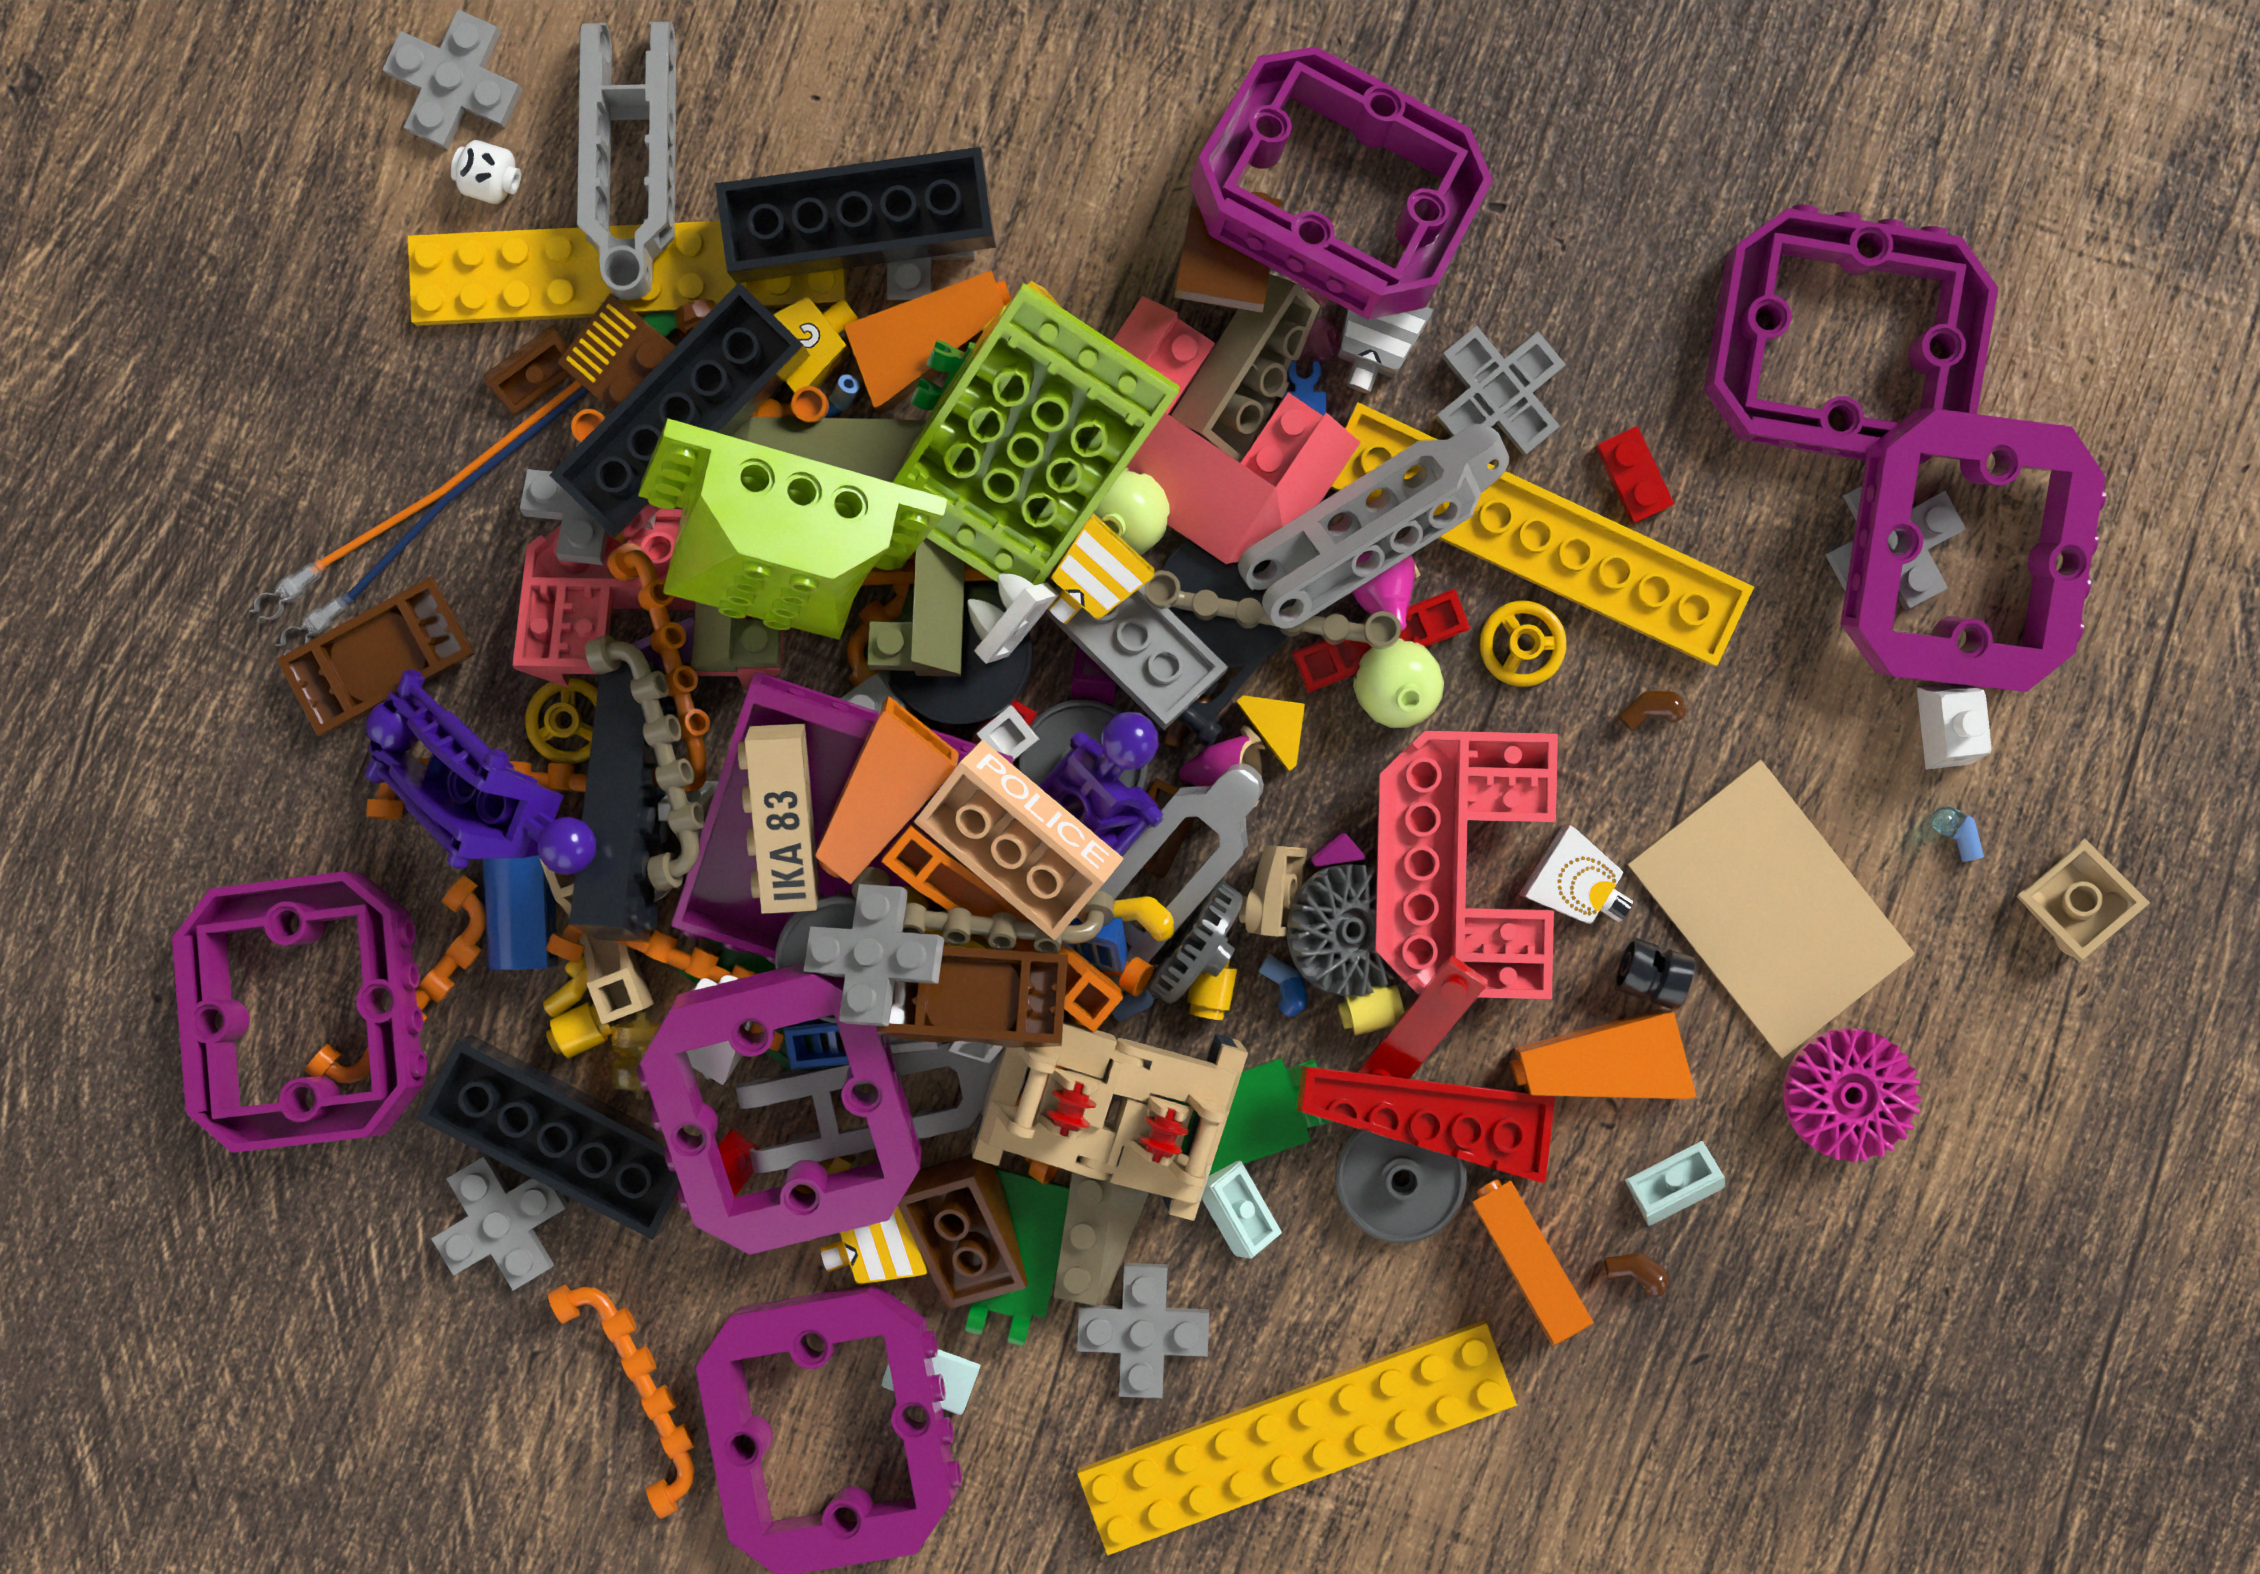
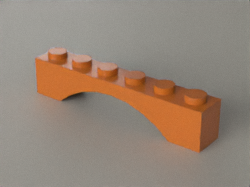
[881,819,1123,1032]

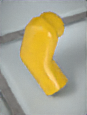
[1114,896,1174,941]
[543,955,588,1018]

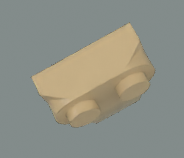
[2017,838,2150,963]
[1239,845,1307,937]

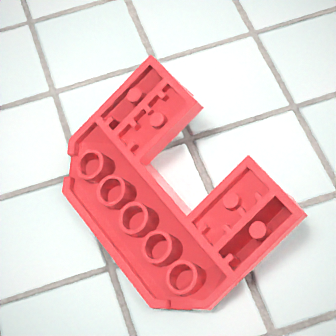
[1112,296,1361,564]
[512,509,784,690]
[1375,731,1558,999]

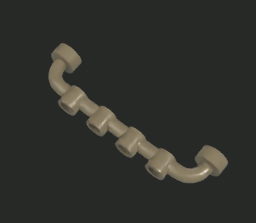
[1145,570,1401,650]
[585,635,706,891]
[852,867,1115,954]

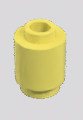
[1338,985,1404,1036]

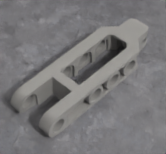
[577,21,677,300]
[1238,424,1509,629]
[1075,763,1264,992]
[735,1042,1025,1173]

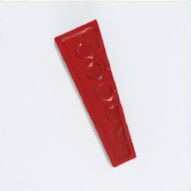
[1296,1066,1555,1183]

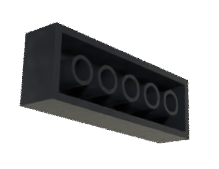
[715,147,996,283]
[549,282,810,544]
[569,661,678,943]
[417,1035,680,1240]

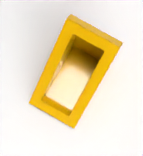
[1235,695,1305,771]

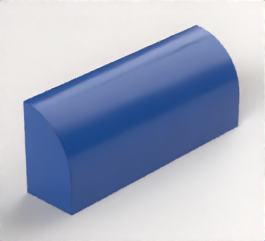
[483,855,558,970]

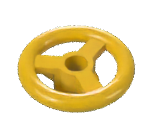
[1480,600,1566,687]
[525,678,598,764]

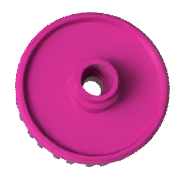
[1783,1028,1921,1163]

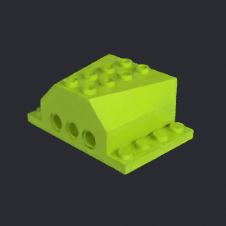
[891,283,1180,586]
[638,418,947,640]

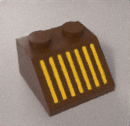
[557,293,677,410]

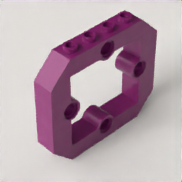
[1190,47,1493,320]
[1704,204,1998,465]
[1840,409,2106,692]
[172,871,427,1153]
[637,962,922,1255]
[696,1283,962,1574]

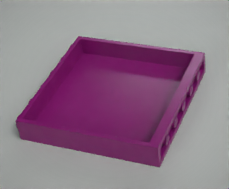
[671,671,1013,964]

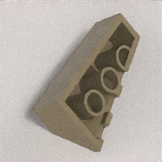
[1171,274,1320,463]
[1054,1120,1149,1306]

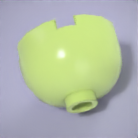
[1093,468,1170,555]
[1353,638,1444,728]

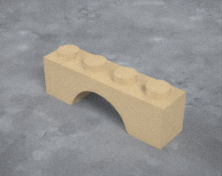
[540,859,654,1025]

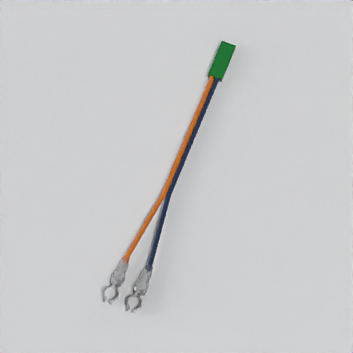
[249,311,677,655]

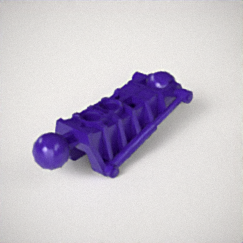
[365,669,596,875]
[1038,712,1164,856]

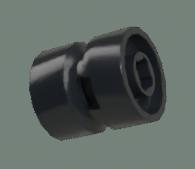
[1615,937,1695,1011]

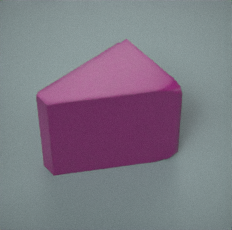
[1071,647,1116,704]
[1309,832,1366,867]

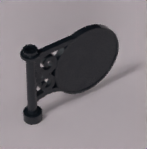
[1077,539,1297,749]
[889,580,1033,727]

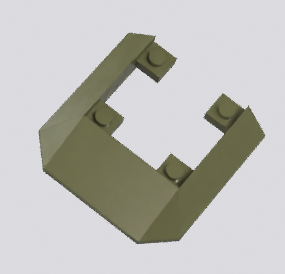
[692,417,965,676]

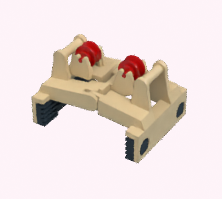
[971,1020,1248,1221]

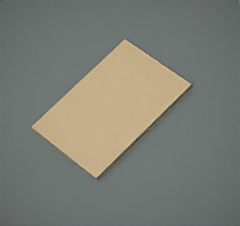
[1626,759,1915,1059]

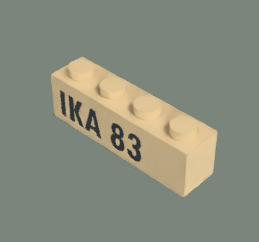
[738,724,820,914]

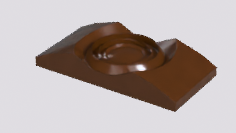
[276,576,475,736]
[877,946,1068,1048]

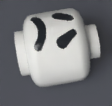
[451,140,521,204]

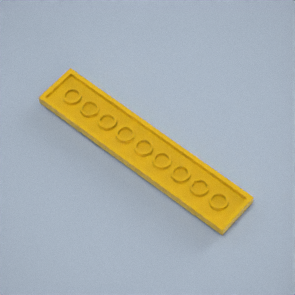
[408,221,847,326]
[1330,402,1754,667]
[1077,1320,1517,1556]

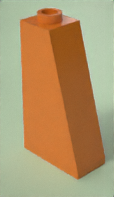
[843,270,1011,415]
[815,696,959,884]
[1510,1008,1697,1099]
[1473,1179,1594,1347]

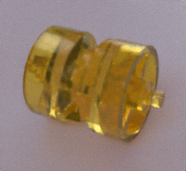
[611,1012,661,1100]

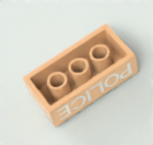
[914,740,1124,941]

